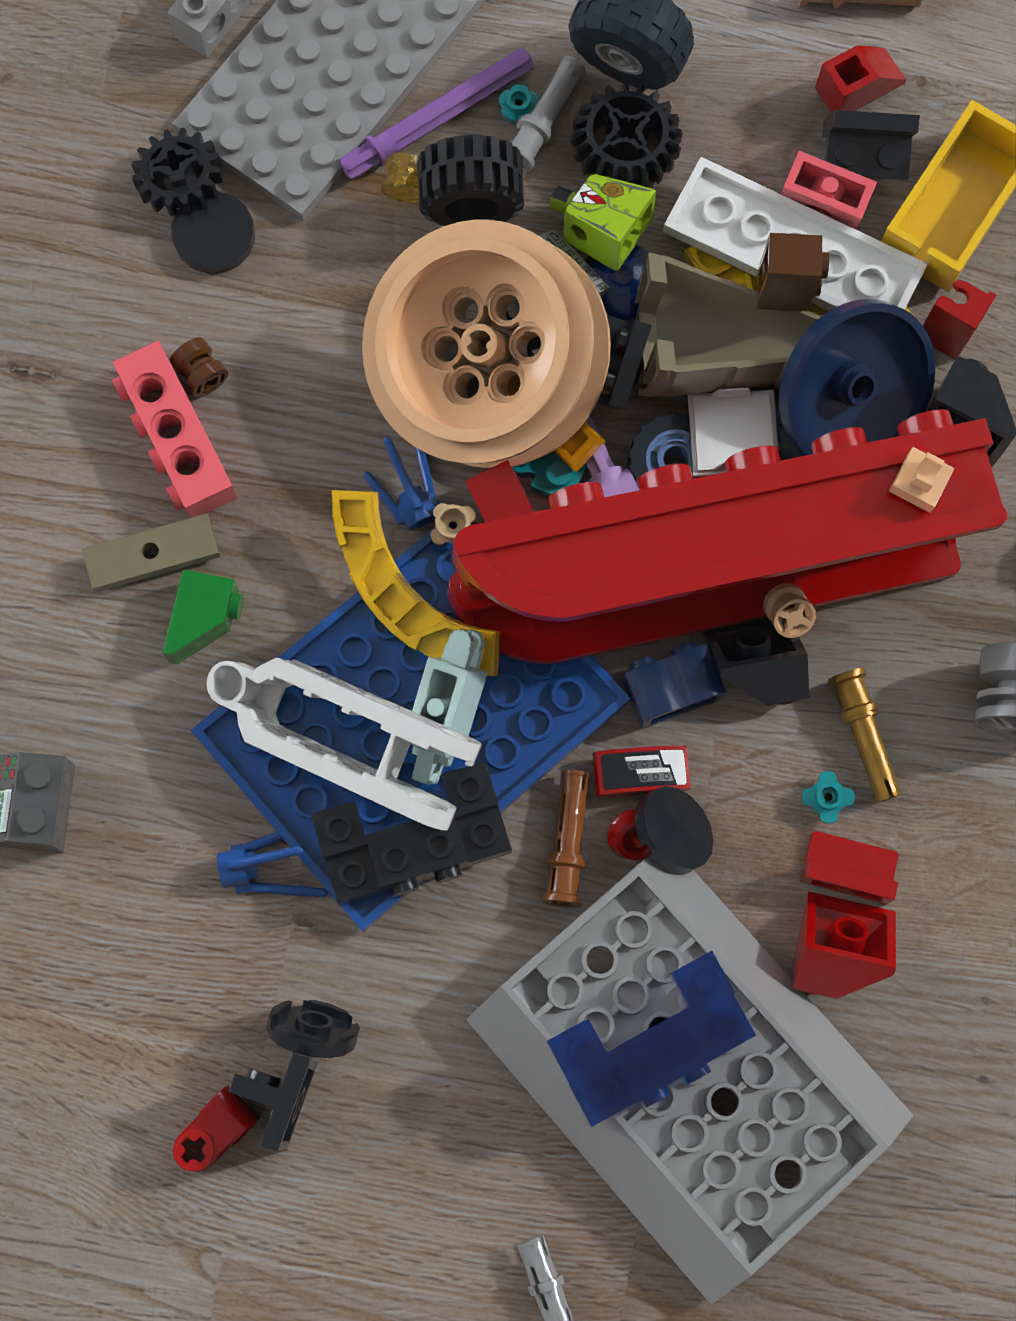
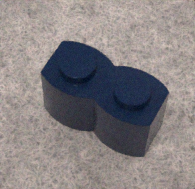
[623,642,726,728]

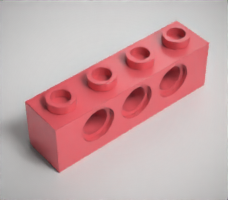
[111,340,237,518]

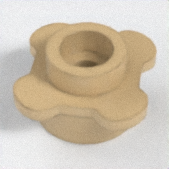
[430,503,476,546]

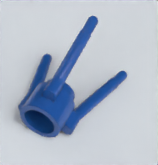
[363,436,440,530]
[217,832,328,897]

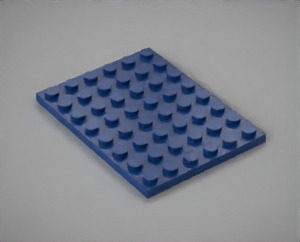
[191,522,631,932]

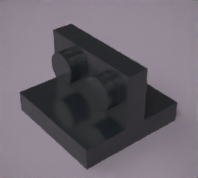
[822,110,920,181]
[229,1053,318,1151]

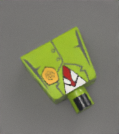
[549,174,656,271]

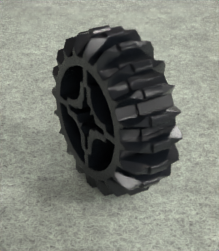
[571,81,683,187]

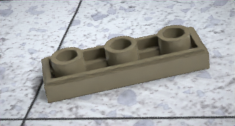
[82,513,220,593]

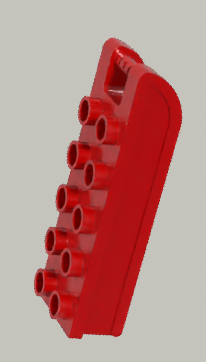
[447,409,1007,664]

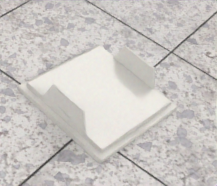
[687,388,778,477]

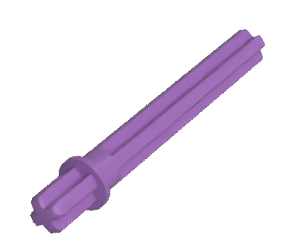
[339,48,534,179]

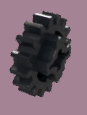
[131,128,224,216]

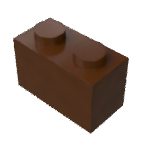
[757,233,829,312]

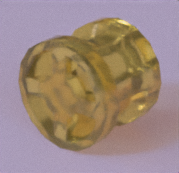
[381,152,419,202]

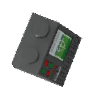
[0,752,75,852]

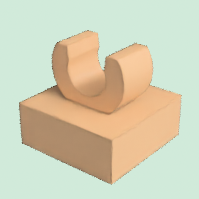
[889,447,955,513]

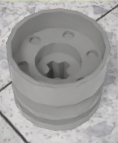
[973,642,1016,738]

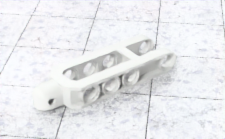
[206,658,482,831]

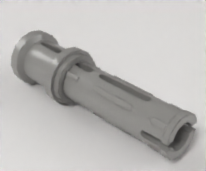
[510,56,586,173]

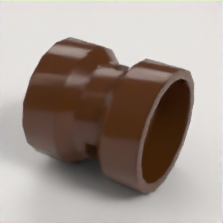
[170,337,228,397]

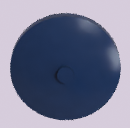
[779,299,935,456]

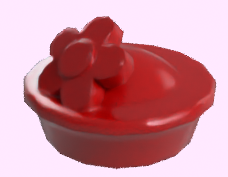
[607,809,652,860]

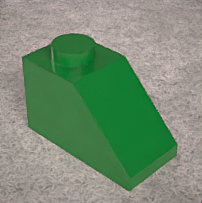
[163,569,244,664]

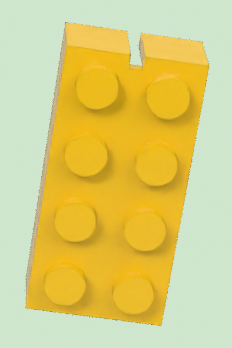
[881,100,1016,293]

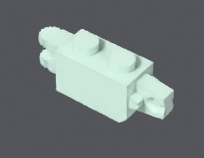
[410,629,488,785]

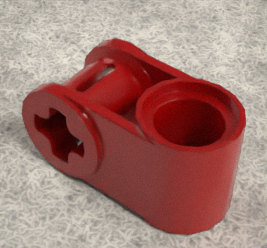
[172,1085,260,1172]

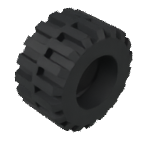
[417,134,524,226]

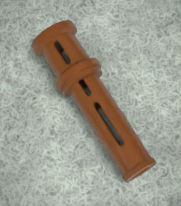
[541,770,590,908]

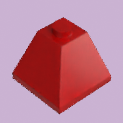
[792,891,896,999]

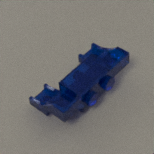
[546,951,756,1127]

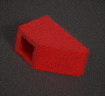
[815,45,906,113]

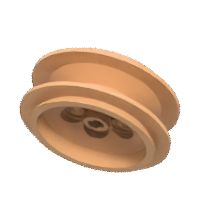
[362,220,611,468]

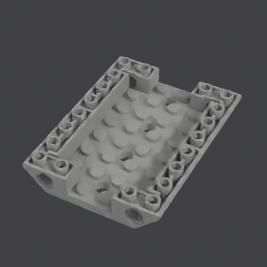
[466,853,914,1305]

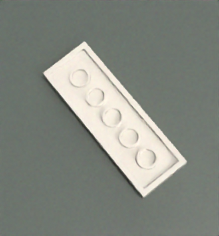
[663,157,928,311]

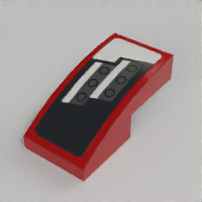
[592,745,691,797]

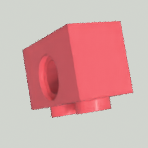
[781,151,877,230]

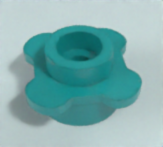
[801,771,855,824]

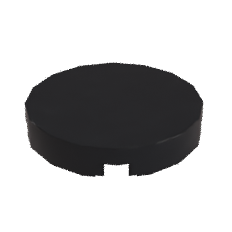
[171,191,255,274]
[634,786,714,875]
[266,1000,360,1058]

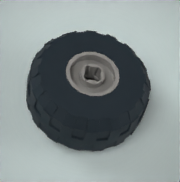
[568,0,694,90]

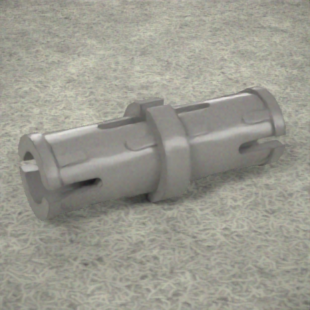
[516,1234,574,1321]

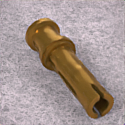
[828,667,902,803]

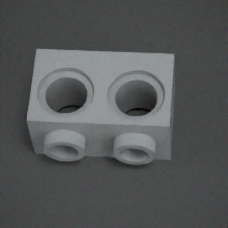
[167,0,252,58]

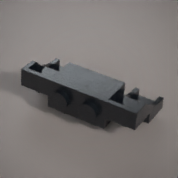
[311,761,512,906]

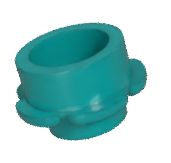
[499,84,539,125]

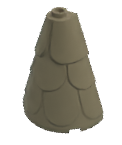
[633,252,821,397]

